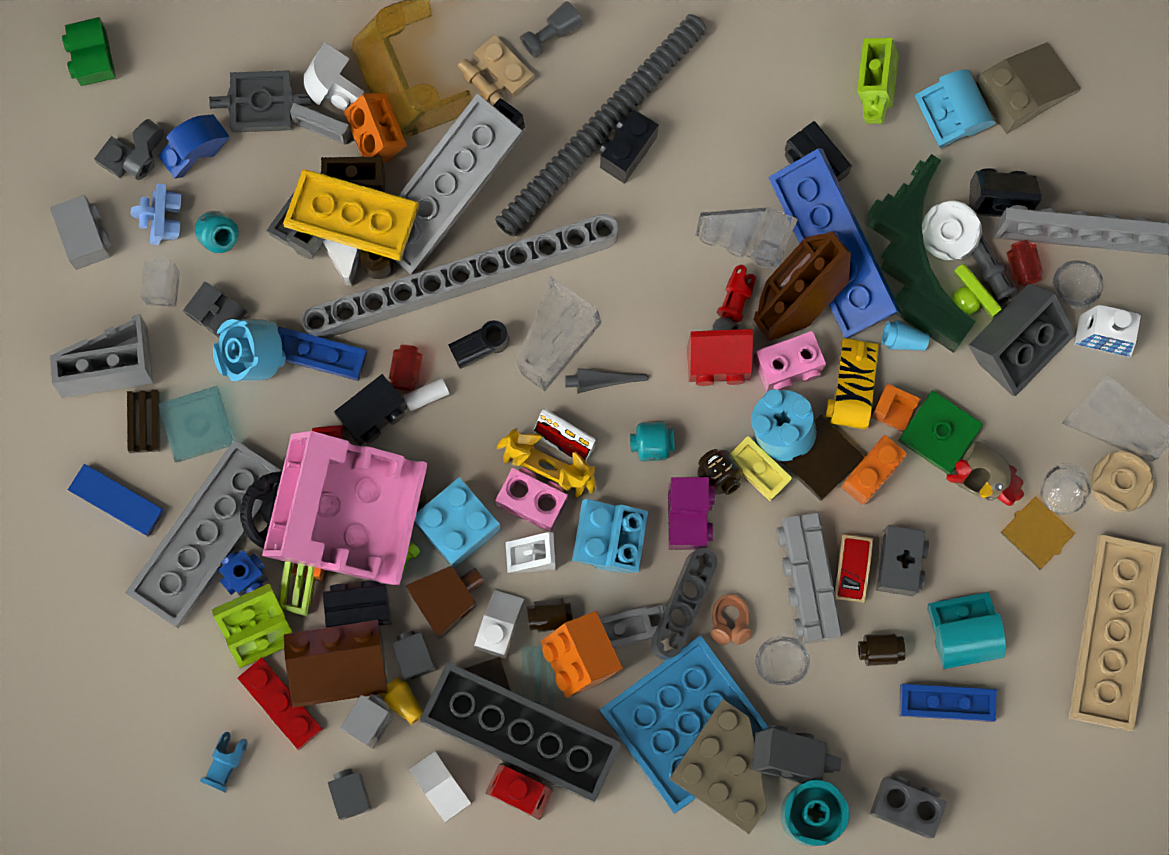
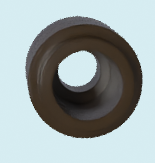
[360,250,393,279]
[526,597,573,633]
[858,633,906,666]

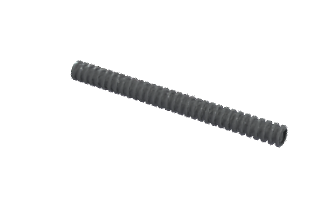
[495,14,707,237]

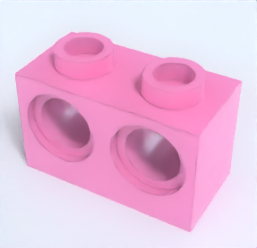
[495,468,568,532]

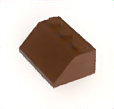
[284,620,388,708]

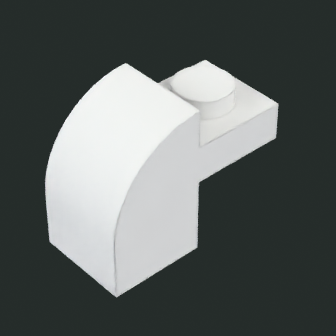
[304,42,364,111]

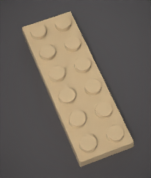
[1069,534,1162,732]

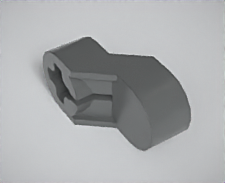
[123,119,164,180]

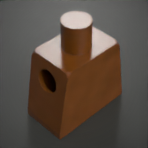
[405,566,485,639]

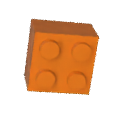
[540,611,623,699]

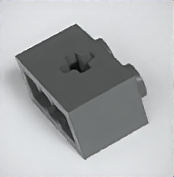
[876,525,929,596]

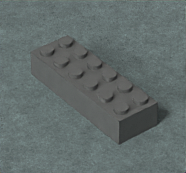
[420,662,622,803]

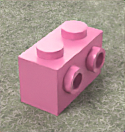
[753,331,826,392]

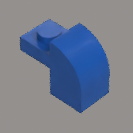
[158,114,230,179]

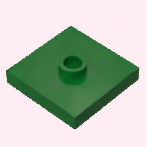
[898,390,983,474]

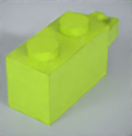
[857,38,899,124]

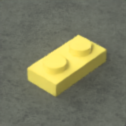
[730,436,792,501]

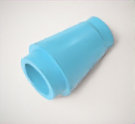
[882,320,929,351]

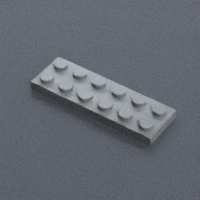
[394,93,525,274]
[993,205,1169,255]
[125,439,282,629]

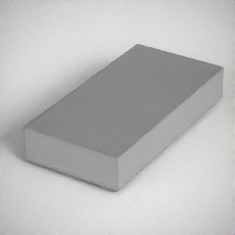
[290,103,351,144]

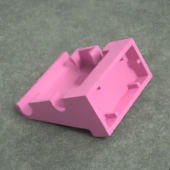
[262,431,428,585]

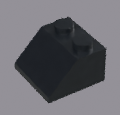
[969,168,1042,217]

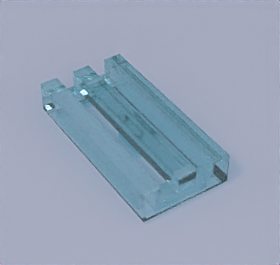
[522,646,554,710]

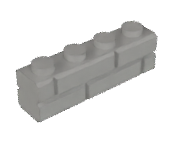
[776,513,843,644]

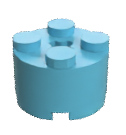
[213,319,286,381]
[751,389,817,461]

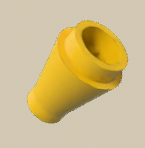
[380,677,424,725]

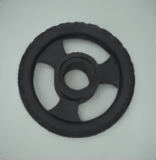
[240,471,282,549]

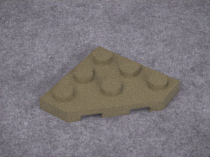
[669,699,767,835]

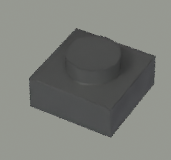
[94,136,133,179]

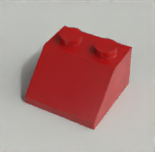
[687,329,753,386]

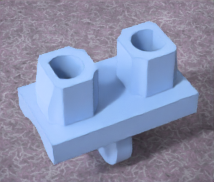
[131,184,181,245]

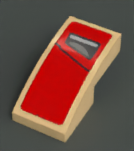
[834,533,873,603]

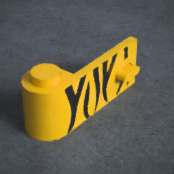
[825,338,879,430]

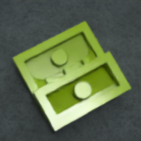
[211,583,293,668]

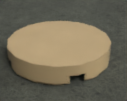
[1090,451,1154,512]

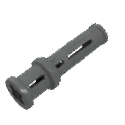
[971,235,1020,304]

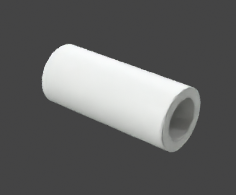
[403,378,450,412]

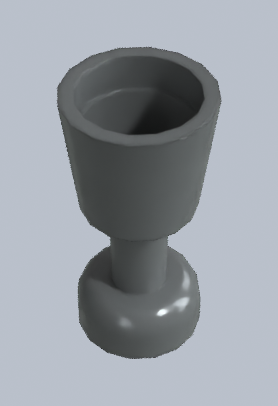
[520,1,583,58]

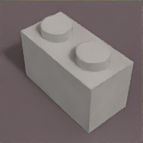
[50,195,111,270]

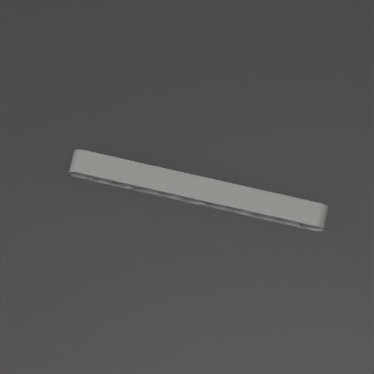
[302,214,618,339]

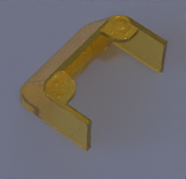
[352,0,472,139]

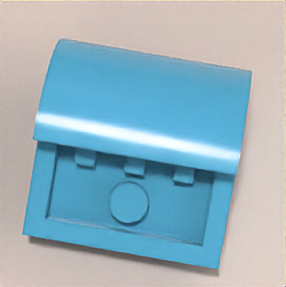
[914,70,996,149]
[572,499,648,573]

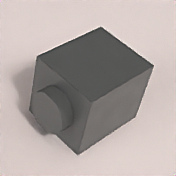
[391,630,436,682]
[327,769,372,820]

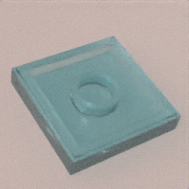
[158,386,234,463]

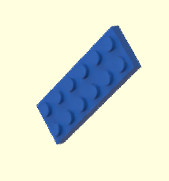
[768,148,901,338]

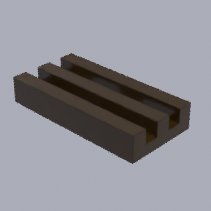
[127,390,160,453]

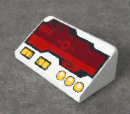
[533,409,596,462]

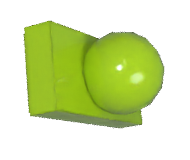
[951,263,1002,320]

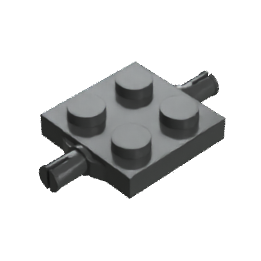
[209,70,312,133]

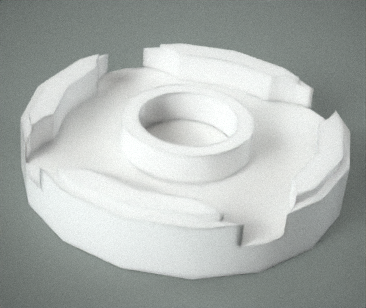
[921,200,982,261]

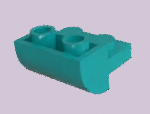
[927,592,1006,669]

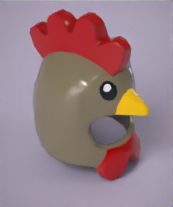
[946,441,1024,506]

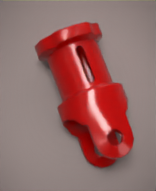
[716,265,756,323]

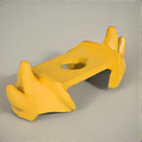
[496,428,596,498]

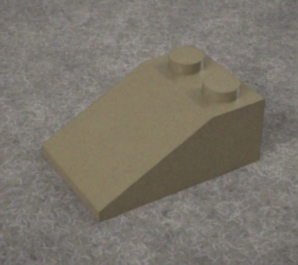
[976,42,1080,134]

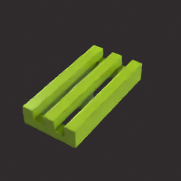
[278,562,316,616]

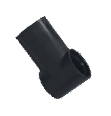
[448,320,510,369]

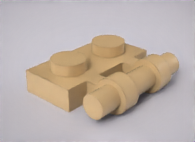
[458,35,534,104]

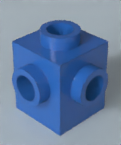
[218,550,268,596]

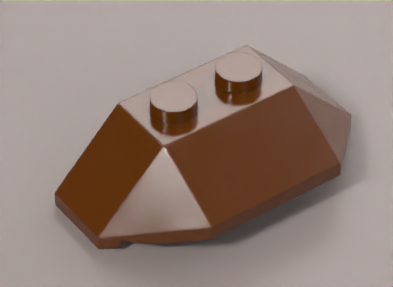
[753,231,851,341]

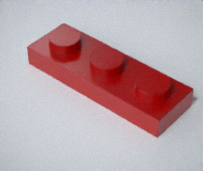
[237,657,323,750]

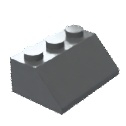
[968,283,1076,396]

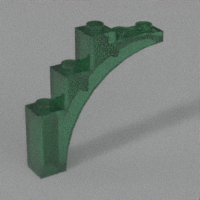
[867,154,976,353]

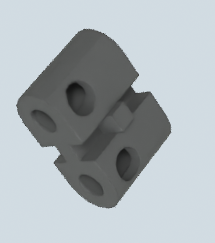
[183,282,248,338]

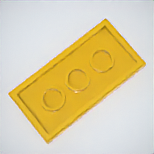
[283,169,419,261]

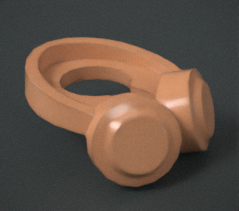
[710,594,752,645]

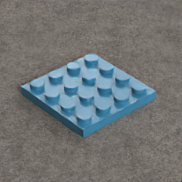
[599,635,769,814]

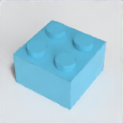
[414,477,501,569]

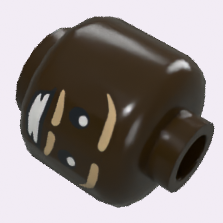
[697,449,743,495]

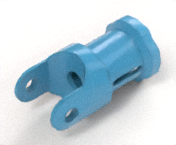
[200,732,248,793]

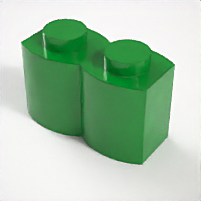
[62,17,116,86]

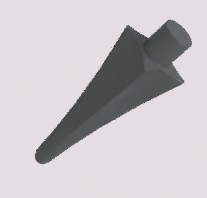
[565,368,649,394]

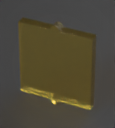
[1000,496,1075,570]

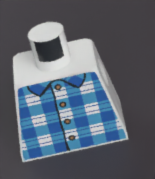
[1074,305,1141,357]

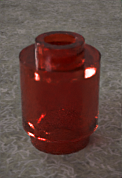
[1006,240,1043,287]
[388,345,423,391]

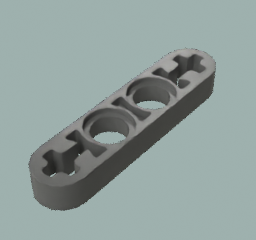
[651,548,717,660]

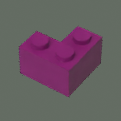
[668,477,715,550]

